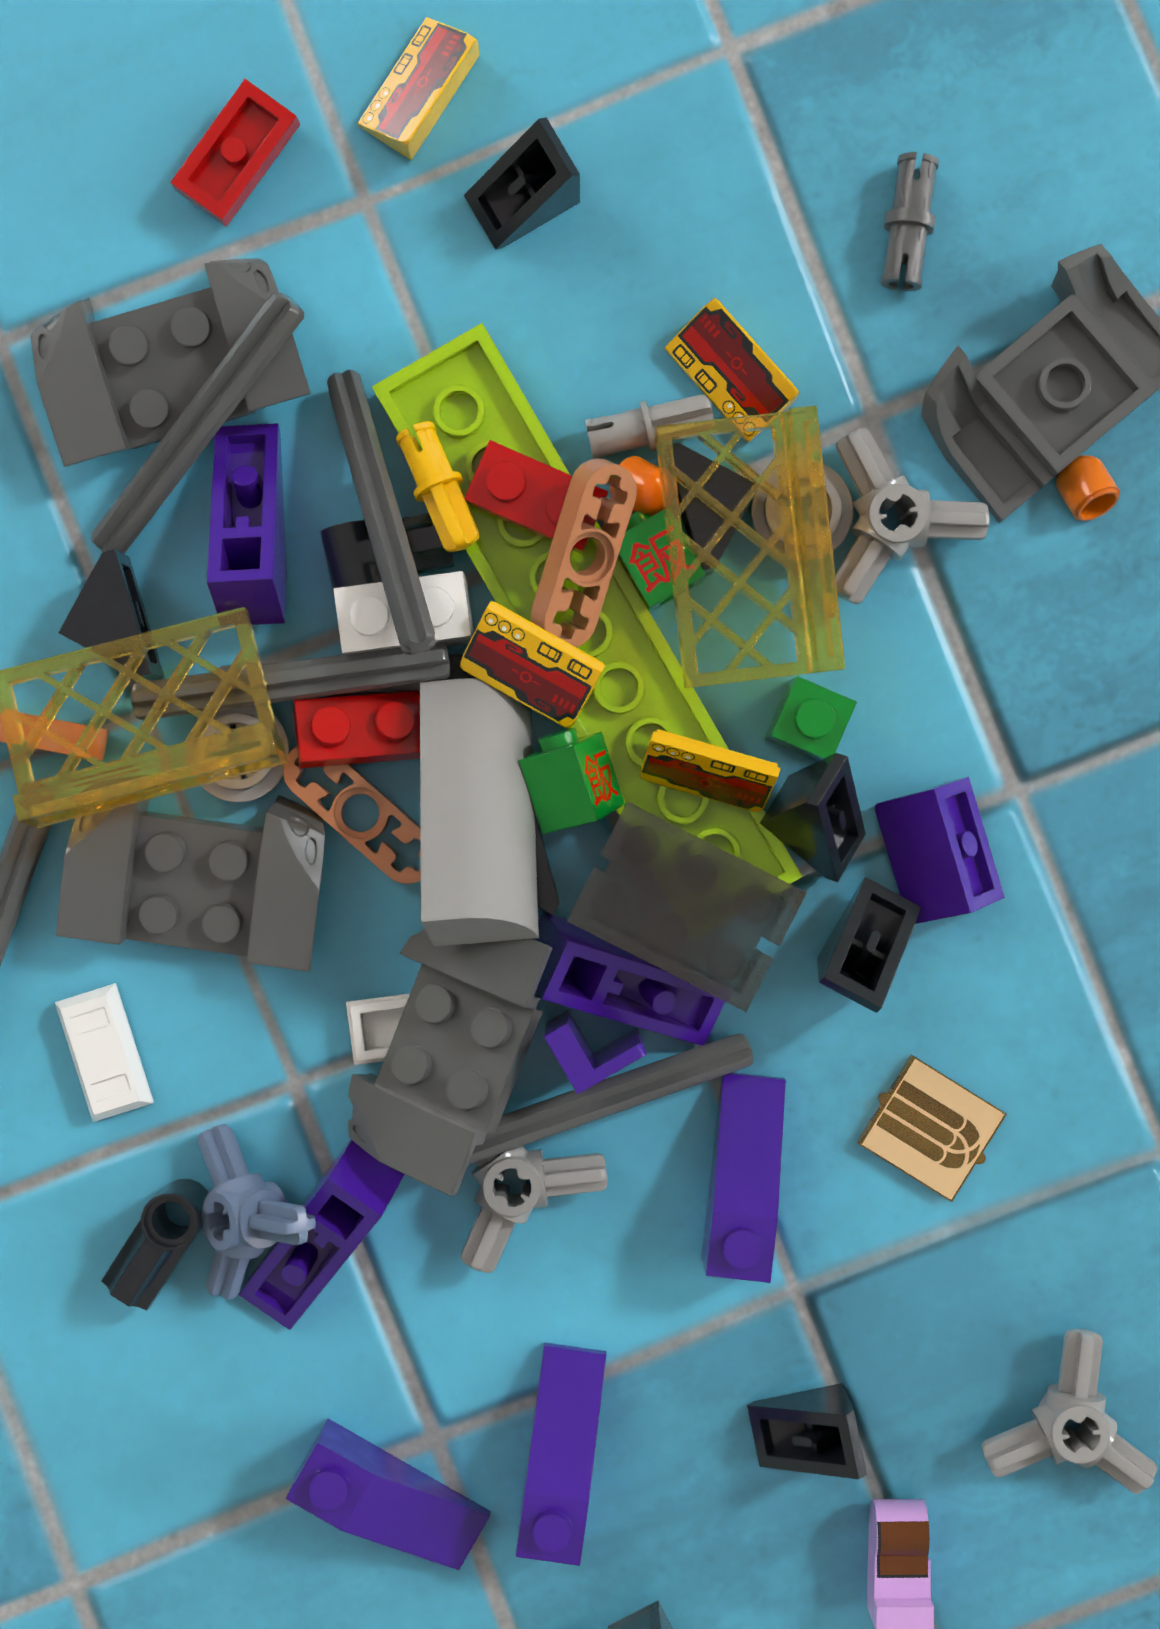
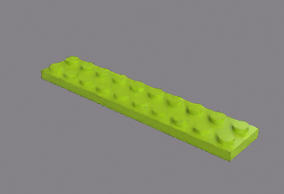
[372,323,802,940]

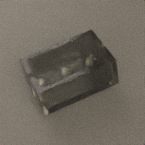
[567,801,807,1012]

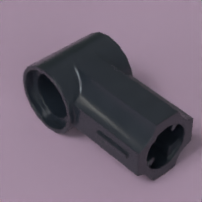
[320,513,455,595]
[101,1179,209,1311]

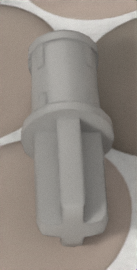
[585,394,714,459]

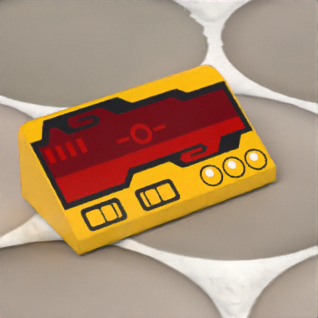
[358,17,480,161]
[664,297,799,443]
[460,601,606,728]
[640,729,781,812]

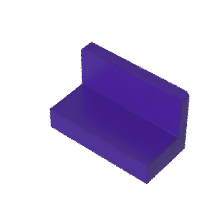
[875,777,1005,924]
[544,1010,647,1095]

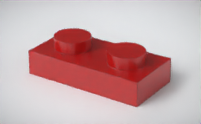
[170,79,300,227]
[464,440,608,554]
[293,691,420,769]

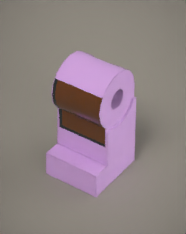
[867,1499,934,1629]

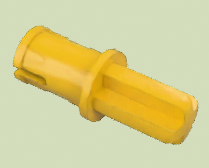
[395,421,479,552]

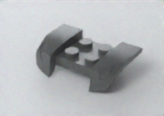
[921,244,1160,523]
[31,258,311,467]
[56,778,325,972]
[348,928,553,1196]

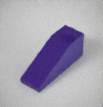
[207,423,287,627]
[534,911,730,1046]
[701,1072,786,1283]
[238,1139,405,1330]
[516,1342,607,1566]
[286,1418,491,1570]

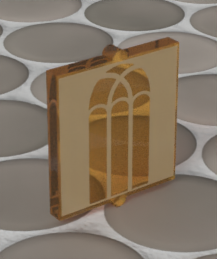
[857,1054,1007,1202]

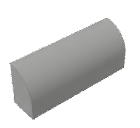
[420,678,539,946]

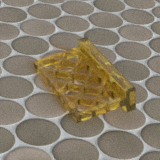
[655,405,846,688]
[0,607,288,828]

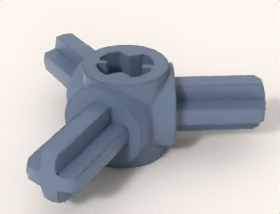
[198,1124,316,1300]

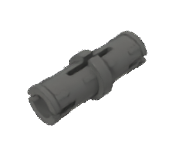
[880,152,939,291]

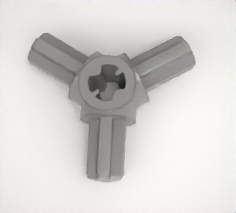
[830,427,990,605]
[461,1146,608,1273]
[981,1328,1158,1494]

